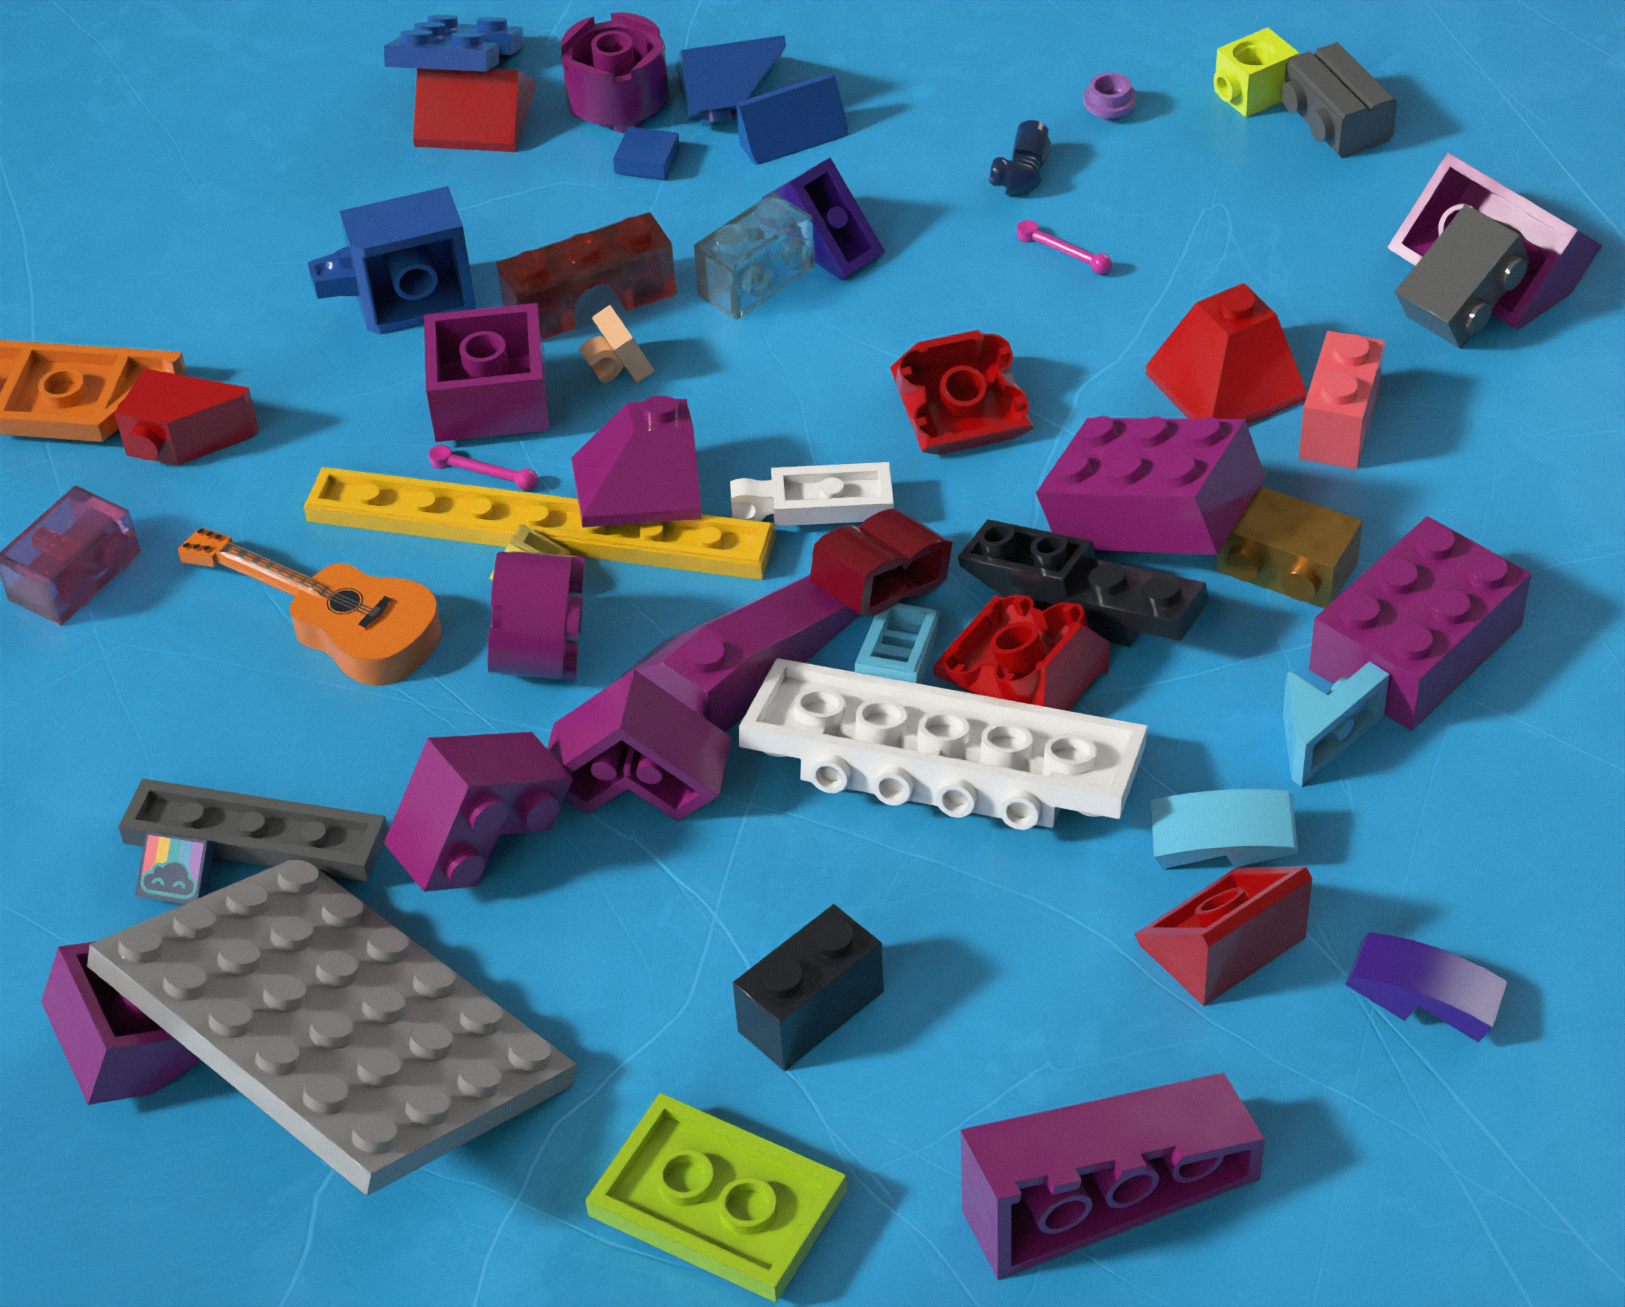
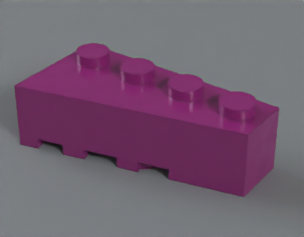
[960,1072,1265,1280]

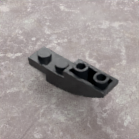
[958,519,1209,647]

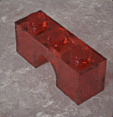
[496,212,677,339]

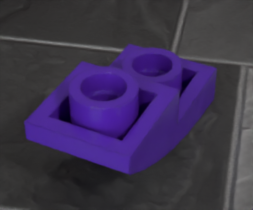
[1345,932,1508,1043]

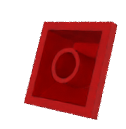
[1145,283,1306,424]

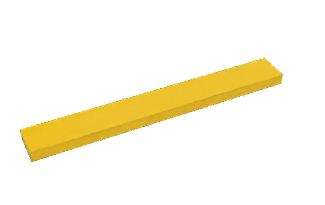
[303,467,776,580]

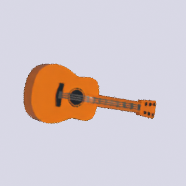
[178,528,442,686]

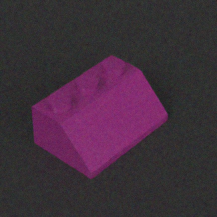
[1387,152,1602,330]

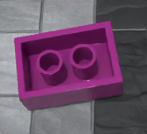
[1036,416,1266,555]
[1309,516,1531,731]

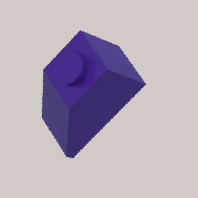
[762,157,885,280]

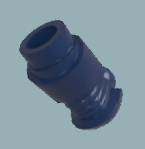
[989,120,1051,195]

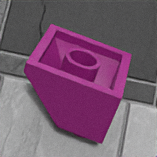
[571,396,701,528]

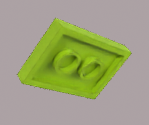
[585,1093,847,1303]

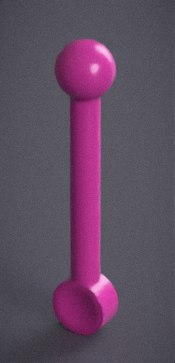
[1017,220,1112,275]
[428,445,538,491]

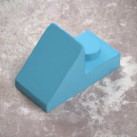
[1283,661,1390,787]

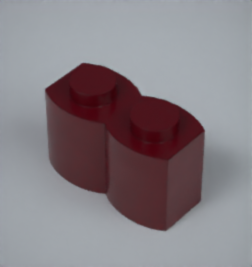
[809,509,953,616]

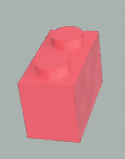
[1299,331,1385,470]

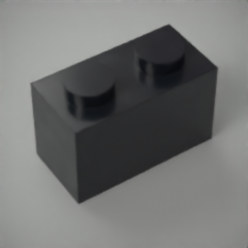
[733,904,884,1071]

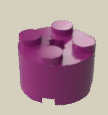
[561,12,669,133]
[487,551,585,680]

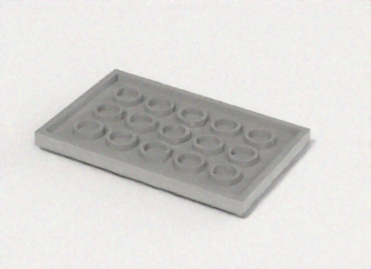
[87,860,577,1196]

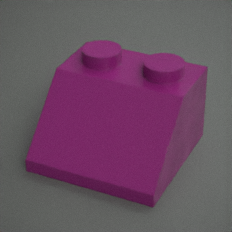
[41,941,201,1105]

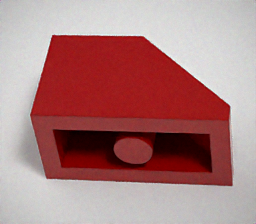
[115,368,259,465]

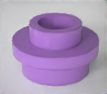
[1084,72,1136,120]

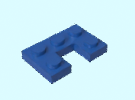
[384,15,523,72]

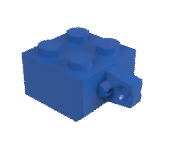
[308,186,477,335]

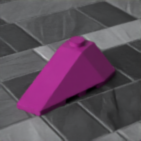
[621,574,860,733]

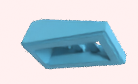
[854,603,941,684]

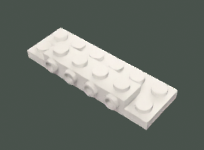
[739,658,1148,830]

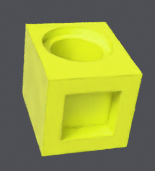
[1214,27,1300,117]

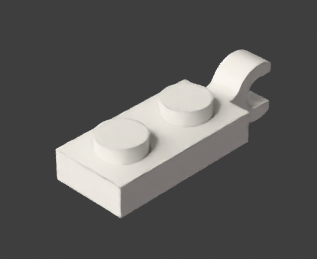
[730,462,894,526]

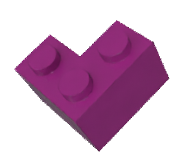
[547,669,731,822]
[384,732,573,892]

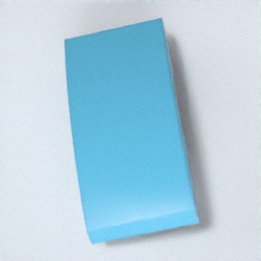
[1150,789,1298,869]

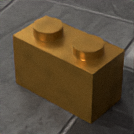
[1216,486,1363,609]

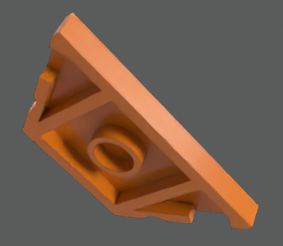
[0,340,186,442]

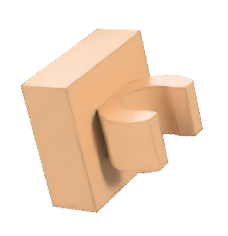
[579,305,655,384]

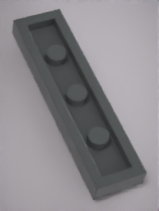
[118,778,389,882]

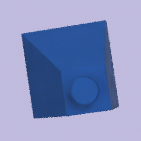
[676,35,786,126]

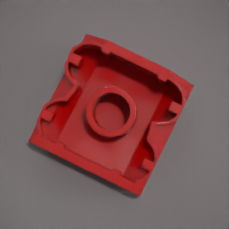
[890,330,1034,455]
[933,595,1111,711]

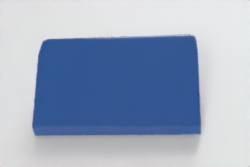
[736,72,848,164]

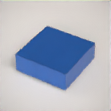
[613,126,680,180]

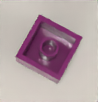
[424,303,550,442]

